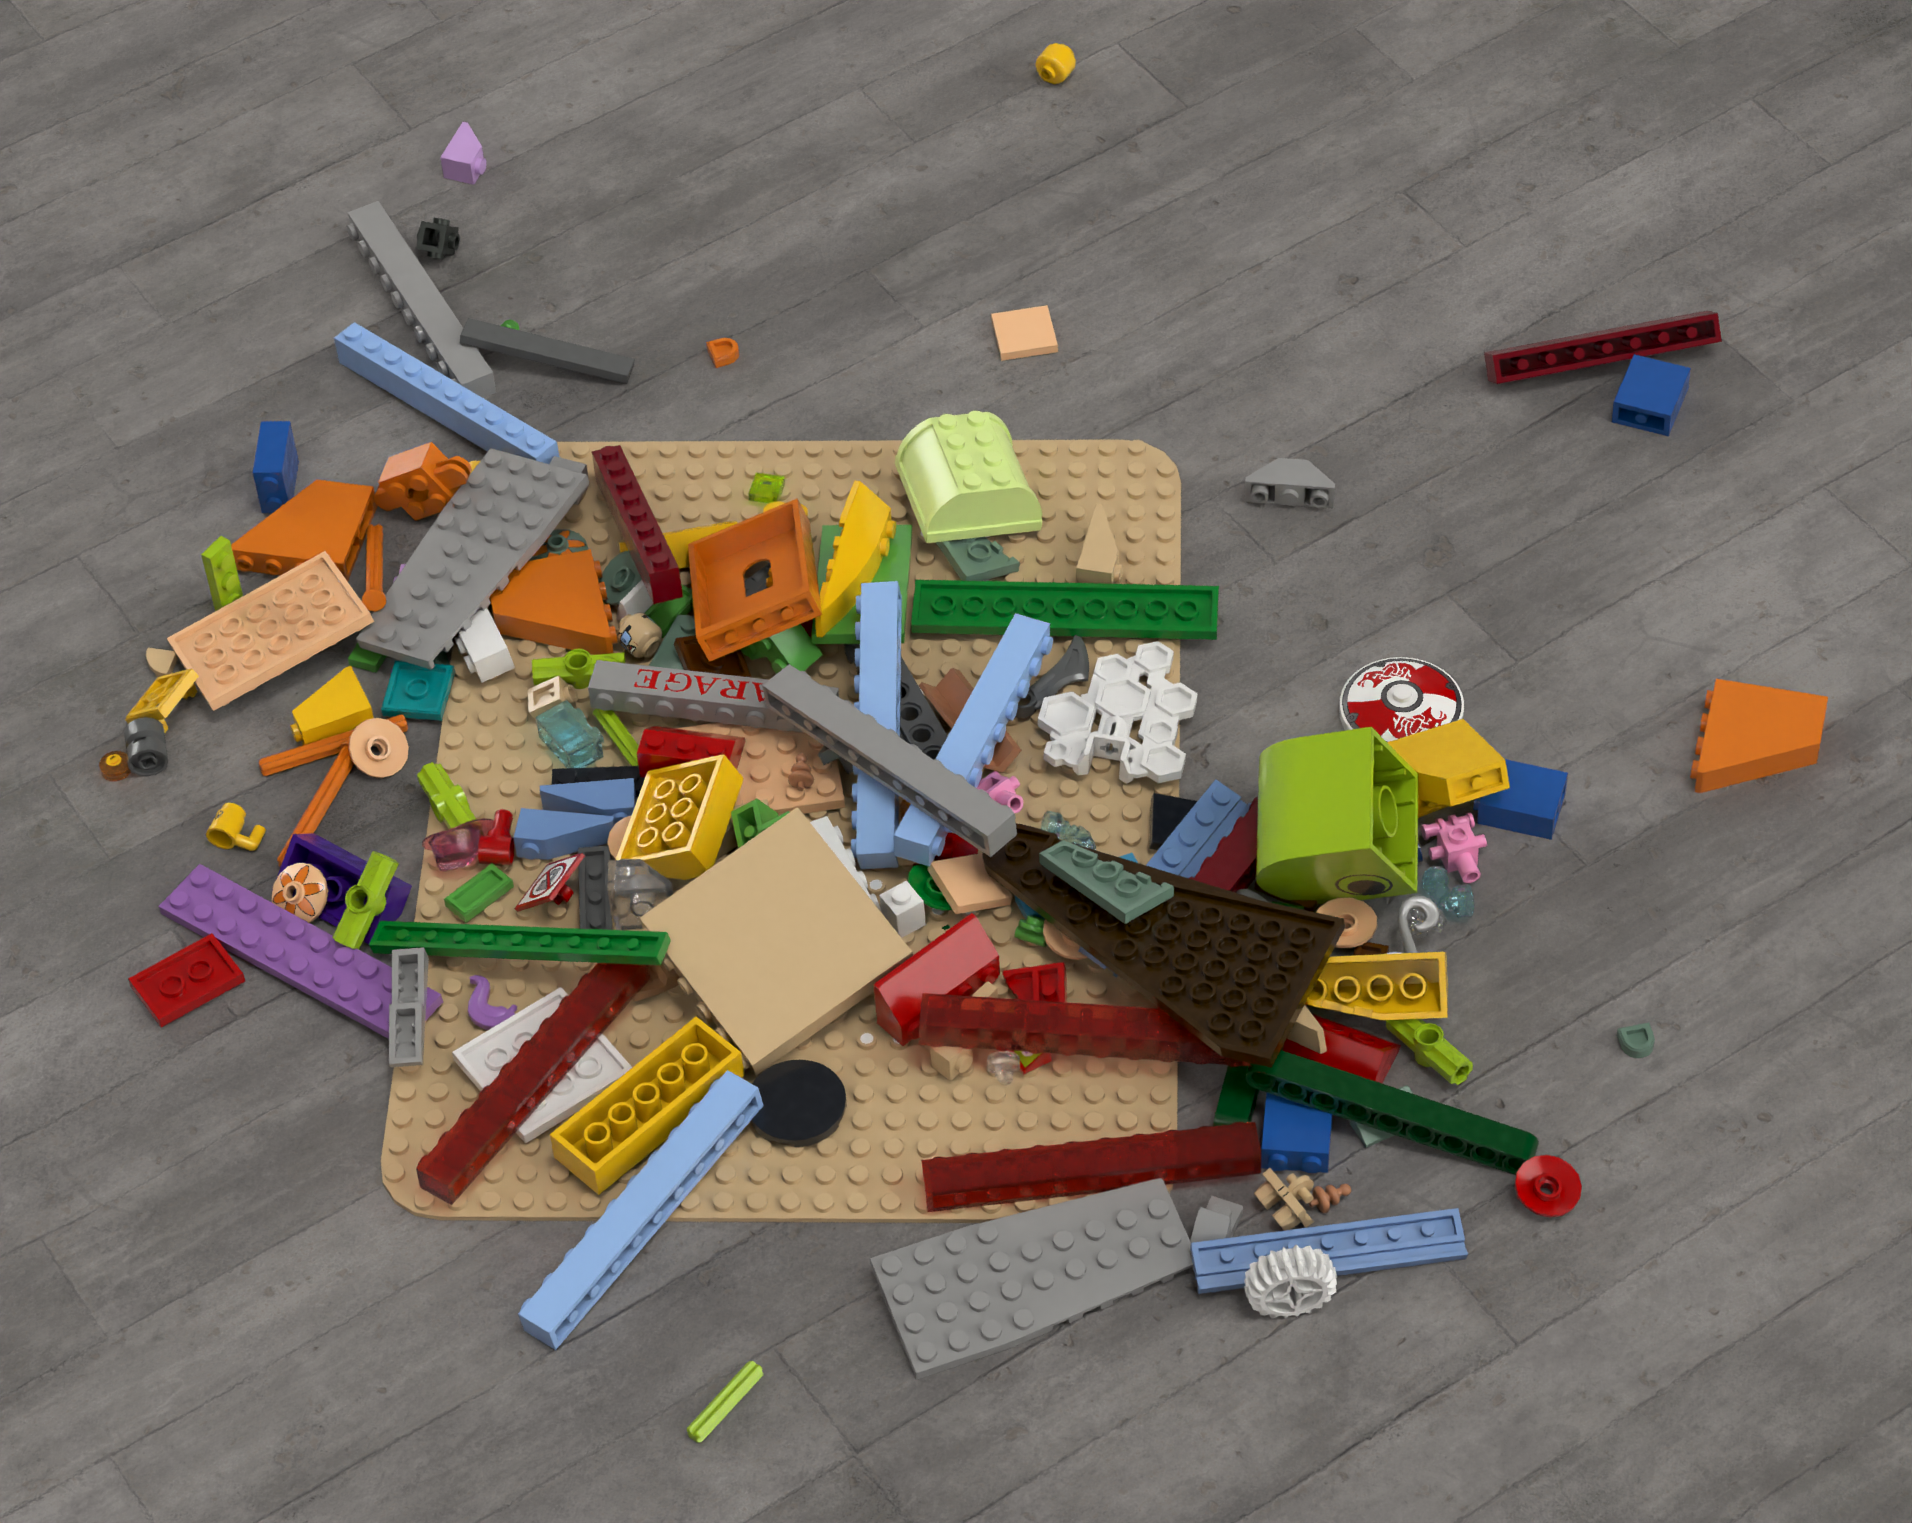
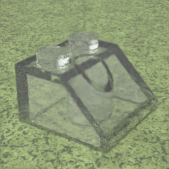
[607,859,674,930]

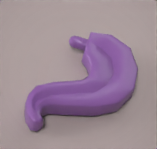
[468,975,517,1030]

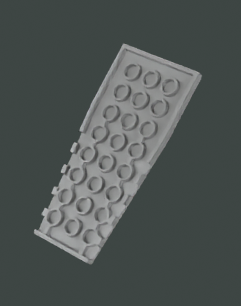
[356,448,590,669]
[870,1178,1194,1379]

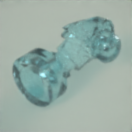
[1041,811,1096,850]
[1422,866,1474,918]

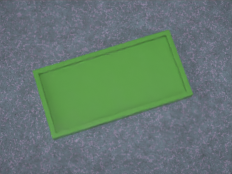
[811,525,913,644]

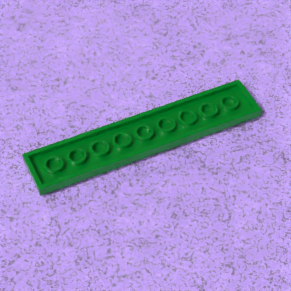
[911,580,1219,640]

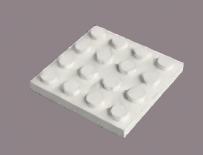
[452,987,632,1144]

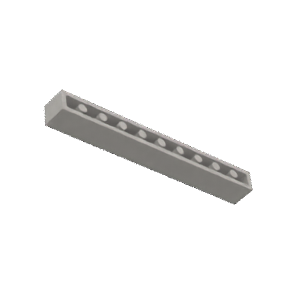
[346,201,496,398]
[762,664,1017,857]

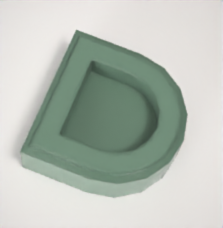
[1617,1022,1655,1058]

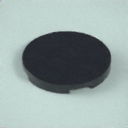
[750,1059,847,1147]

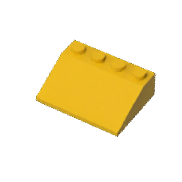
[613,754,744,880]

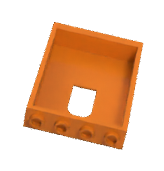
[688,498,822,662]

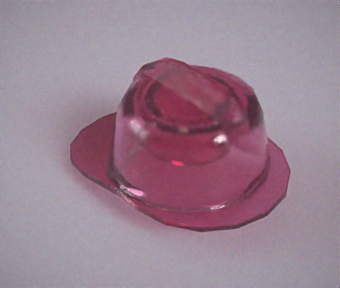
[422,818,496,872]

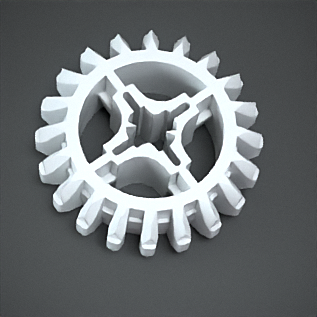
[1244,1245,1337,1319]

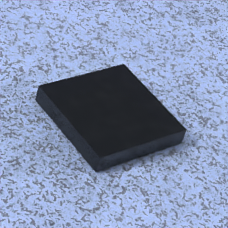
[1149,793,1197,850]

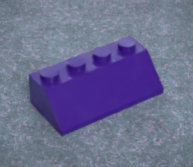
[272,833,412,944]

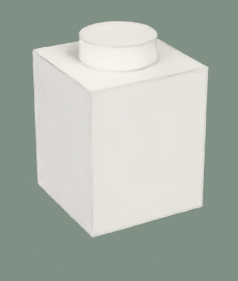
[879,881,926,938]

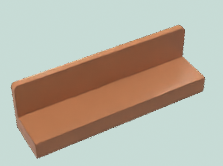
[919,668,1022,773]

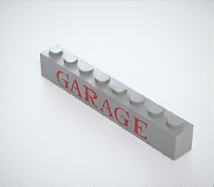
[588,660,839,733]

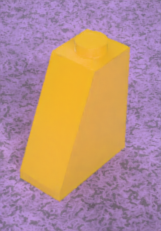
[290,666,374,745]

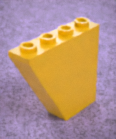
[1387,719,1510,807]

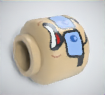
[617,613,662,658]

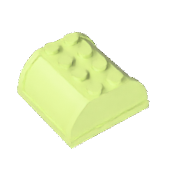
[895,411,1042,543]

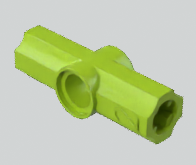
[532,649,626,689]
[417,762,482,845]
[332,851,399,950]
[1386,1019,1473,1085]

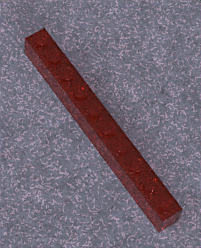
[416,963,650,1205]
[919,993,1250,1067]
[921,1122,1261,1212]

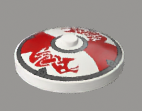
[1339,657,1464,742]

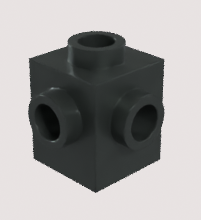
[416,217,460,259]

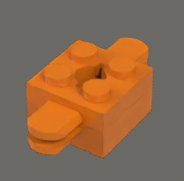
[374,442,472,521]

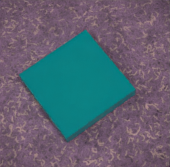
[381,661,456,721]

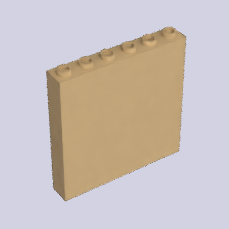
[639,807,913,1076]

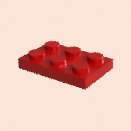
[128,933,245,1027]

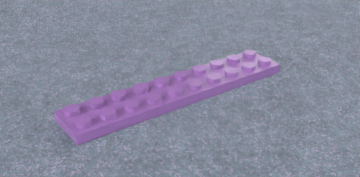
[158,864,443,1039]

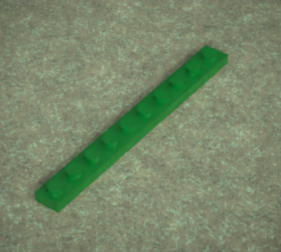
[369,921,671,965]

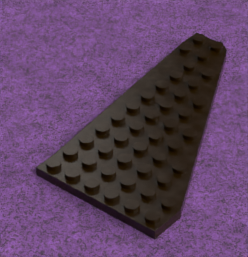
[982,823,1345,1068]

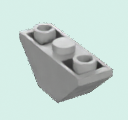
[1245,458,1335,509]

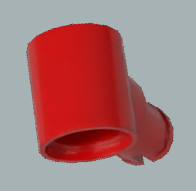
[478,809,515,865]

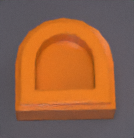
[706,338,739,368]

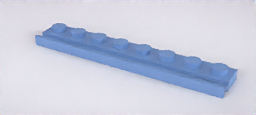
[1078,779,1251,978]
[1190,1208,1468,1294]

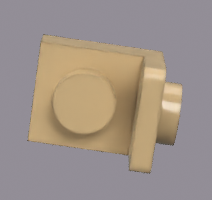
[528,676,578,719]

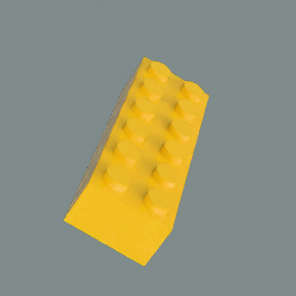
[550,1016,744,1195]

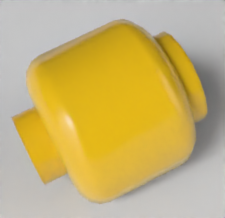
[1035,43,1076,84]

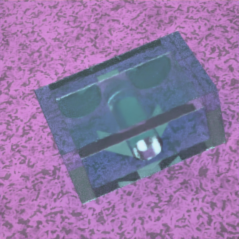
[536,700,604,768]

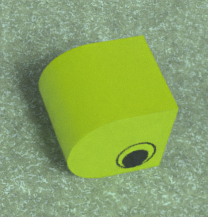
[1256,727,1418,904]

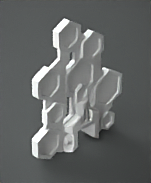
[1038,641,1198,784]

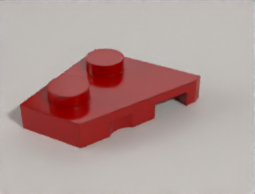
[1002,962,1068,1026]

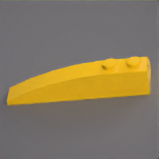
[815,480,896,637]
[1305,952,1448,1020]

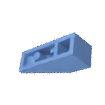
[540,778,637,824]
[513,808,615,860]

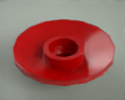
[1514,1155,1582,1218]

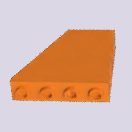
[231,479,377,582]
[489,549,618,655]
[1690,679,1828,793]

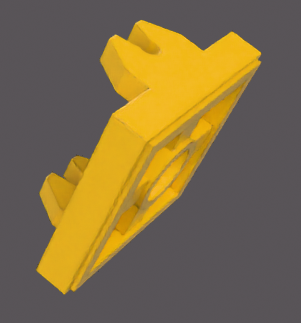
[125,669,199,733]

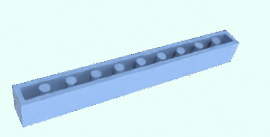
[334,322,560,464]
[851,581,902,869]
[893,613,1053,867]
[518,1070,763,1350]

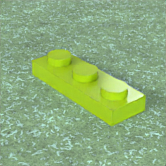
[201,536,243,611]

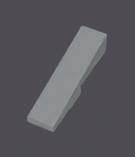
[389,947,429,1068]

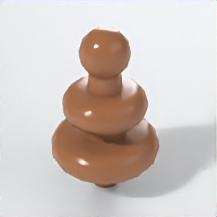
[788,753,814,791]
[1309,1184,1351,1213]

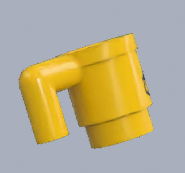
[206,803,266,851]

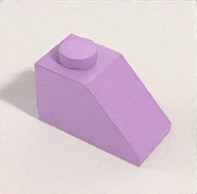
[440,122,486,185]

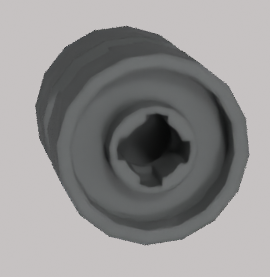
[124,717,168,776]

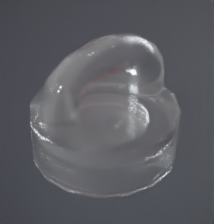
[987,1051,1020,1085]

